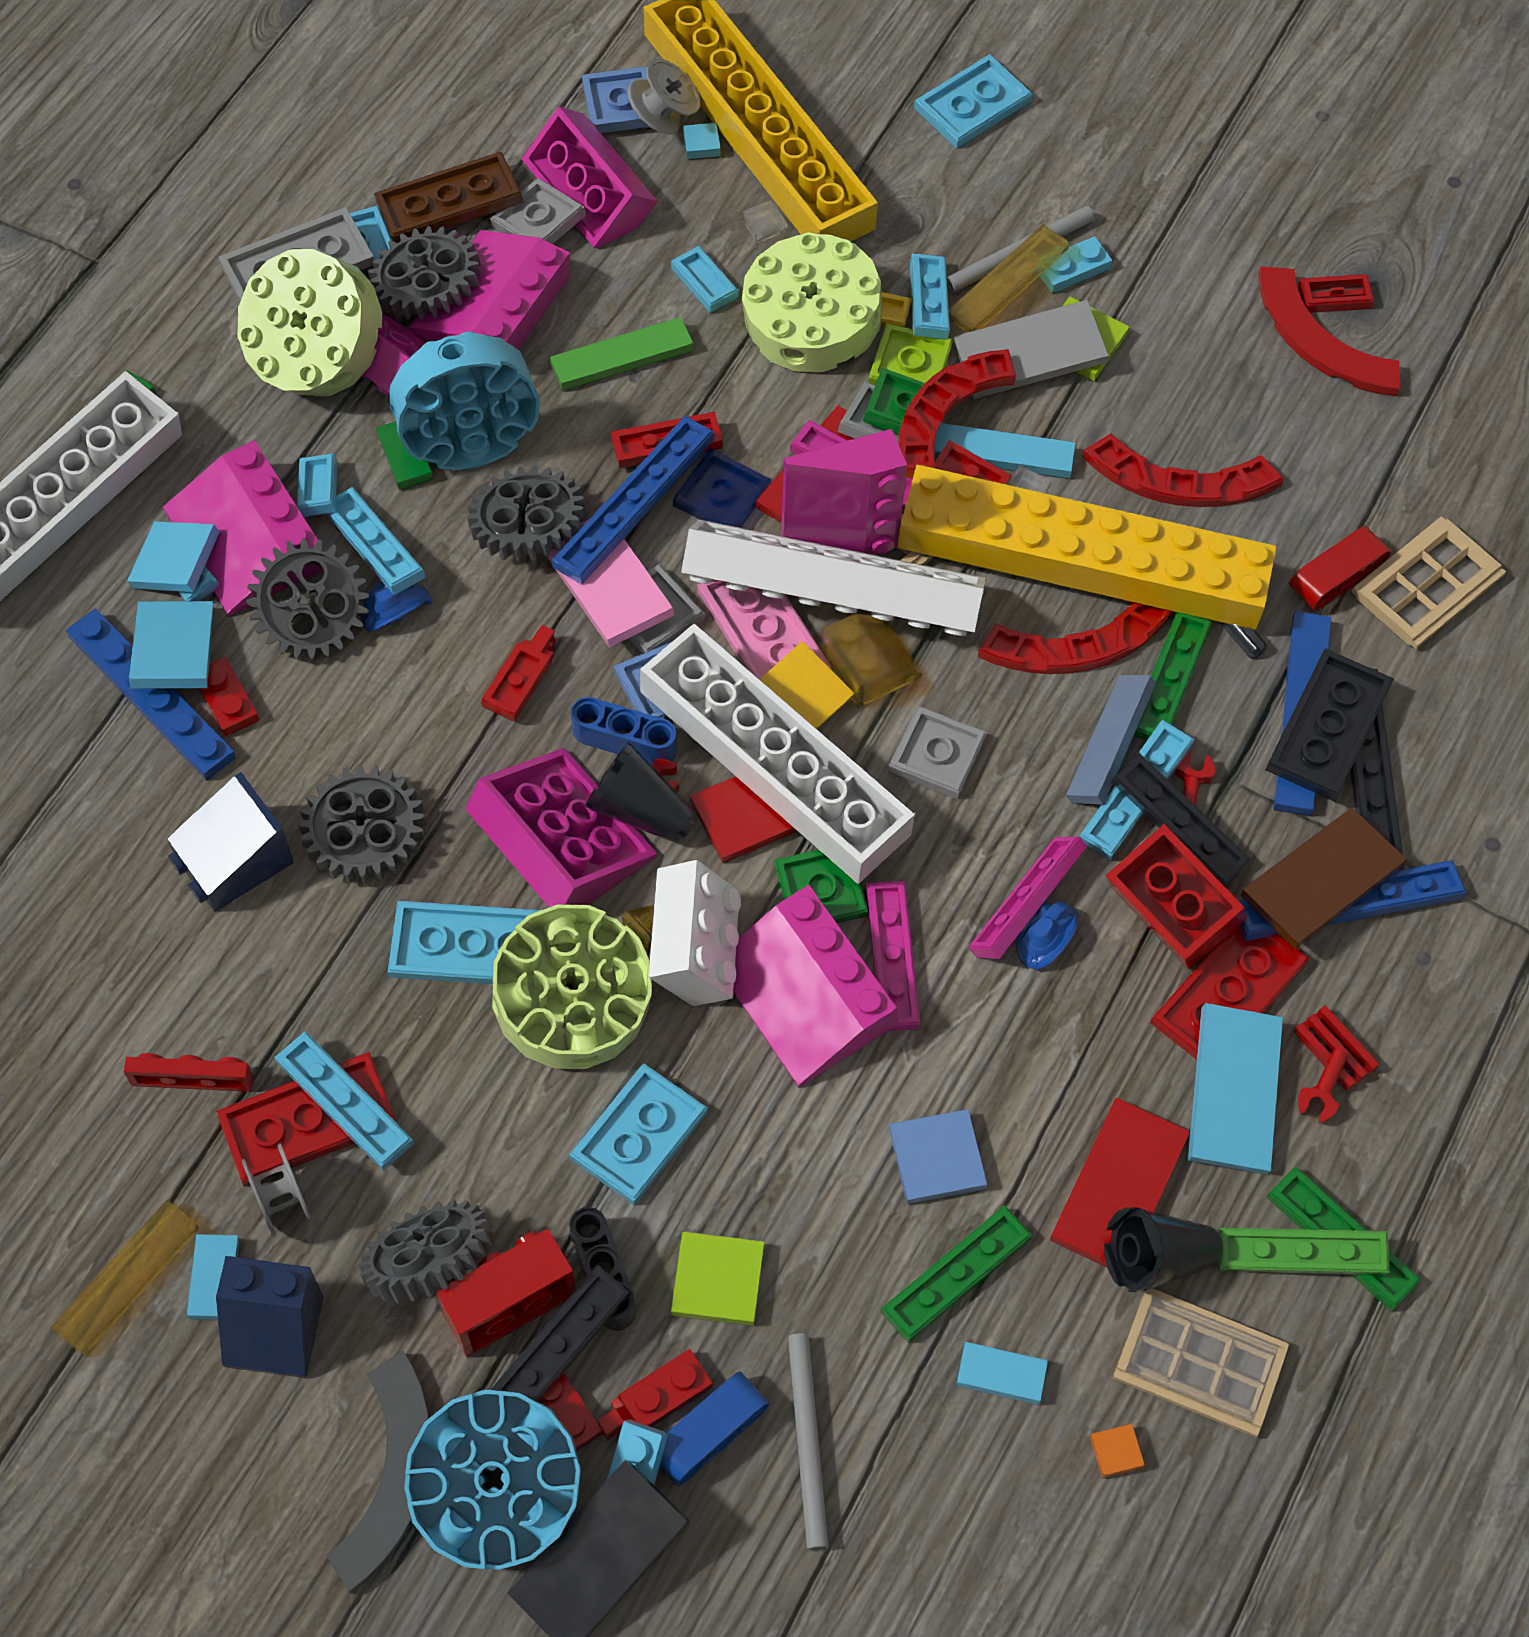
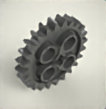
[368,227,482,320]
[467,466,586,562]
[246,538,369,660]
[298,765,426,884]
[358,1200,494,1303]

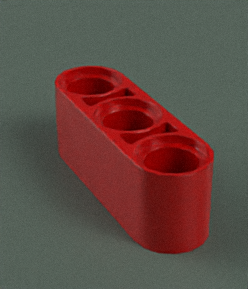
[1289,526,1392,611]

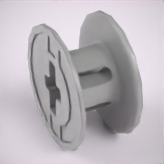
[628,59,700,135]
[242,1143,312,1236]

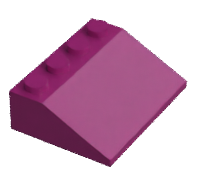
[409,230,570,350]
[781,429,907,555]
[163,440,323,617]
[465,748,657,907]
[733,885,898,1088]

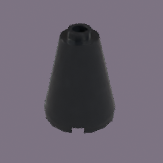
[584,742,695,842]
[1104,1207,1223,1293]

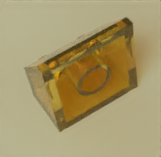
[821,614,922,708]

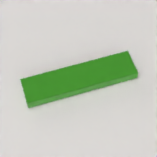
[550,317,693,391]
[1219,1228,1390,1275]

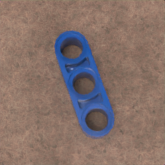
[571,697,677,765]
[660,1371,770,1487]

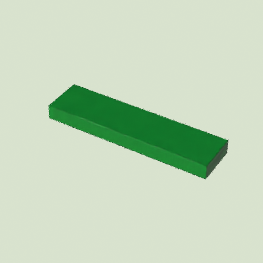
[1134,612,1213,741]
[1266,1166,1421,1312]
[881,1205,1032,1343]

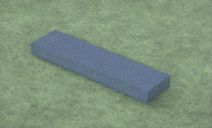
[1066,675,1156,804]

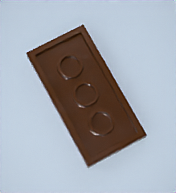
[374,151,524,243]
[1240,807,1407,950]

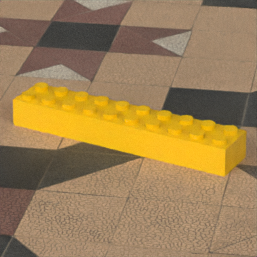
[643,0,878,242]
[897,465,1277,630]

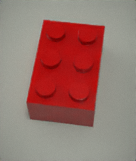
[1105,824,1247,970]
[435,1229,576,1358]

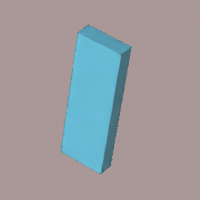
[910,253,950,339]

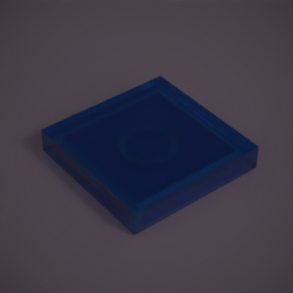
[673,448,771,528]

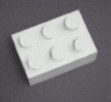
[648,860,741,1006]

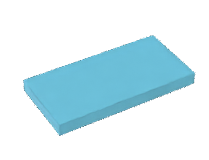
[388,901,541,984]
[1188,1003,1283,1175]

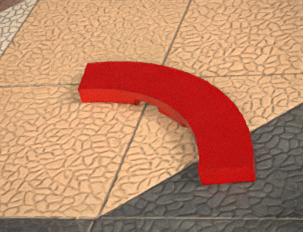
[1258,266,1400,396]
[897,349,1016,478]
[1082,433,1284,507]
[977,602,1174,674]

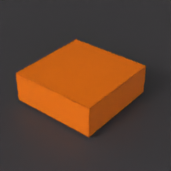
[1089,1424,1145,1479]

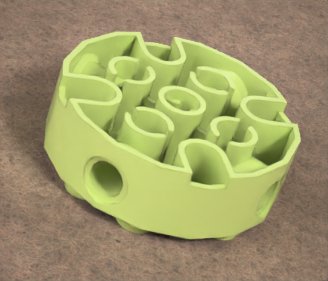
[742,232,882,372]
[237,249,382,396]
[492,904,652,1069]

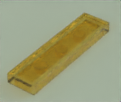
[949,224,1069,333]
[50,1200,199,1356]

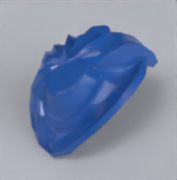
[361,582,432,632]
[1017,899,1079,970]

